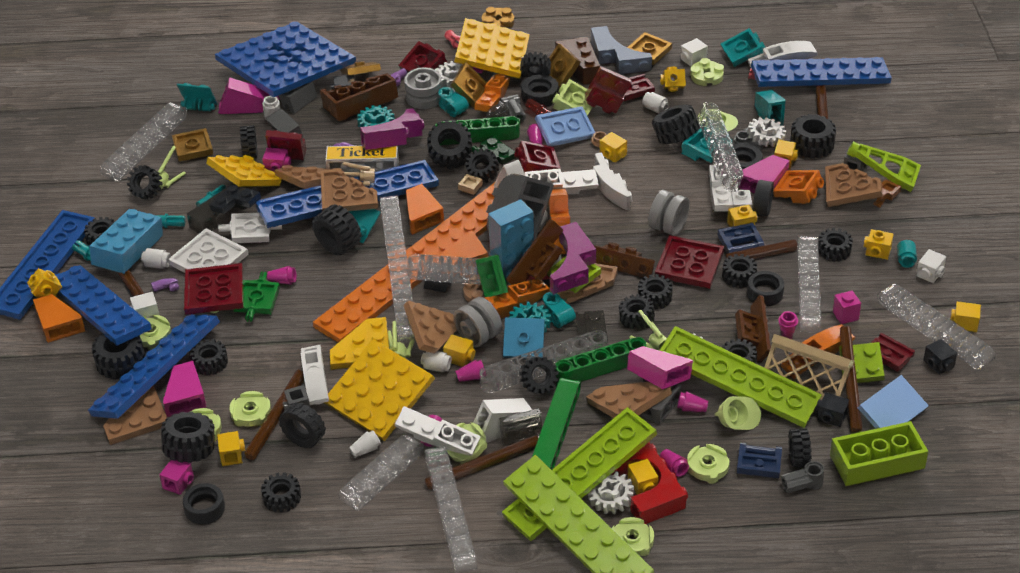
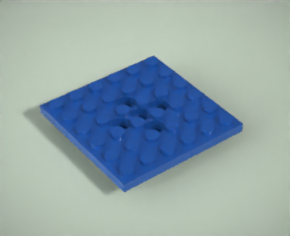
[215,21,356,97]

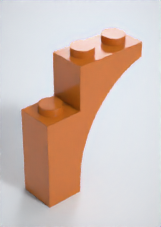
[548,188,570,254]

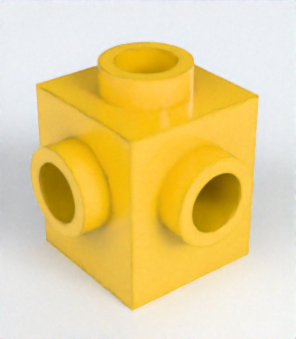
[660,66,686,92]
[863,229,894,260]
[27,268,62,298]

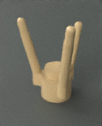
[342,162,375,186]

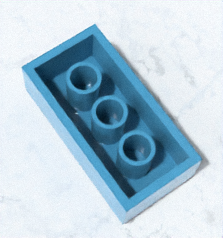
[488,199,534,282]
[89,209,163,273]

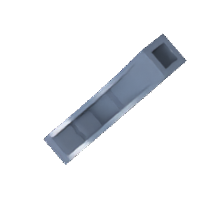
[591,26,652,74]

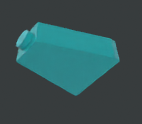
[754,90,786,126]

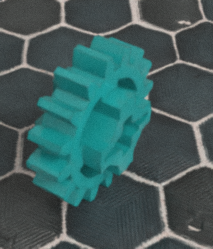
[357,105,395,127]
[509,302,551,333]

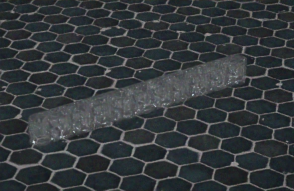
[380,195,416,342]

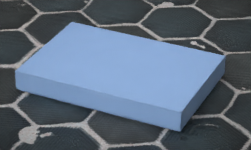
[535,106,595,146]
[858,375,929,429]

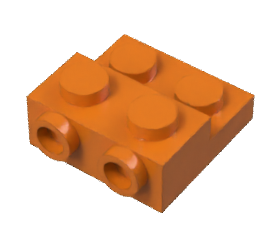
[773,170,824,204]

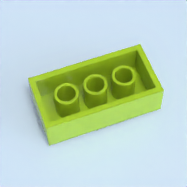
[830,421,928,486]

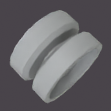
[404,67,442,109]
[648,189,690,236]
[453,296,502,348]

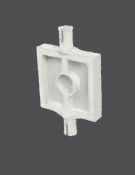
[218,213,282,243]

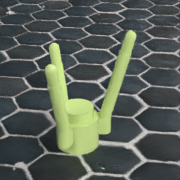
[158,146,186,189]
[630,310,667,350]
[388,321,416,359]

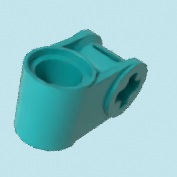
[438,87,469,117]
[543,292,576,328]

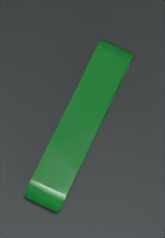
[435,116,520,145]
[555,337,647,384]

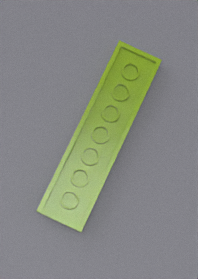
[659,326,822,428]
[502,407,657,541]
[503,455,654,573]

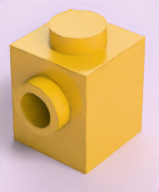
[599,132,627,163]
[774,140,798,170]
[727,205,757,227]
[950,302,981,332]
[443,334,476,367]
[217,431,245,466]
[628,459,658,495]

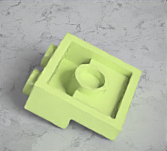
[552,79,593,116]

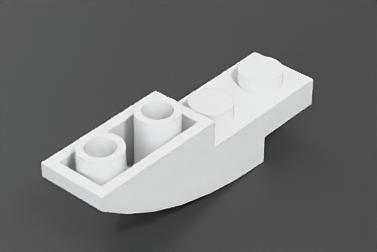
[748,41,818,67]
[593,152,632,210]
[709,163,733,212]
[524,169,598,194]
[301,345,329,405]
[395,406,481,456]

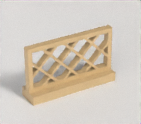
[764,334,854,400]

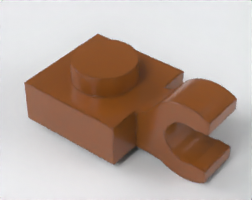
[873,179,901,208]

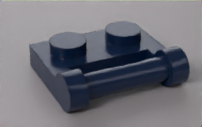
[717,222,765,254]
[737,442,782,478]

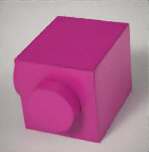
[262,148,291,172]
[833,290,861,324]
[159,460,194,495]

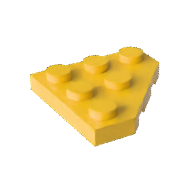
[330,317,389,370]

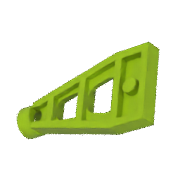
[847,141,921,192]

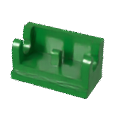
[475,254,508,297]

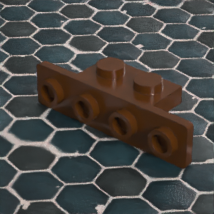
[506,219,563,285]
[594,242,655,278]
[735,295,771,362]

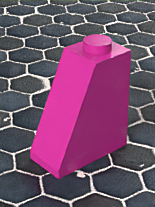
[218,77,268,114]
[737,155,789,193]
[627,346,693,389]
[163,361,206,417]

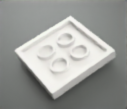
[168,228,249,273]

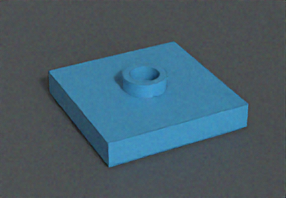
[503,317,545,358]

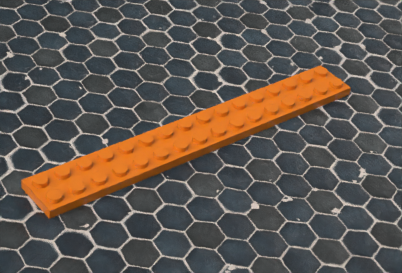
[313,182,495,343]

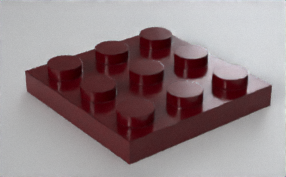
[655,235,724,289]
[184,263,244,315]

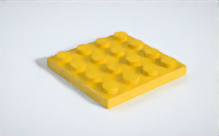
[454,18,530,79]
[324,339,435,441]

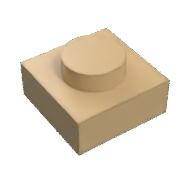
[458,174,483,195]

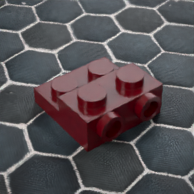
[398,41,447,73]
[585,66,632,114]
[265,130,307,160]
[514,141,561,173]

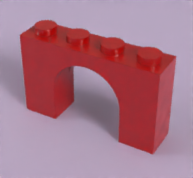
[611,442,688,524]

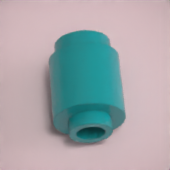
[897,240,917,268]

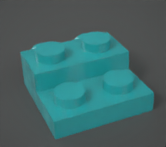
[720,28,766,67]
[681,126,733,163]

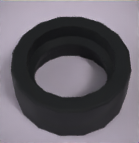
[753,180,774,216]
[747,271,785,306]
[183,483,225,524]

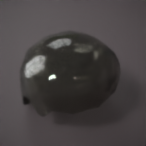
[485,101,510,118]

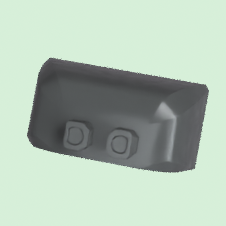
[486,174,554,240]

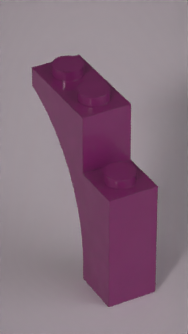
[360,108,425,150]
[550,222,596,294]

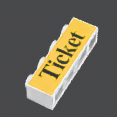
[326,146,399,173]

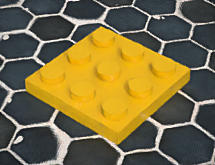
[206,155,282,187]

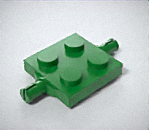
[233,271,280,322]

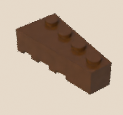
[320,73,399,121]

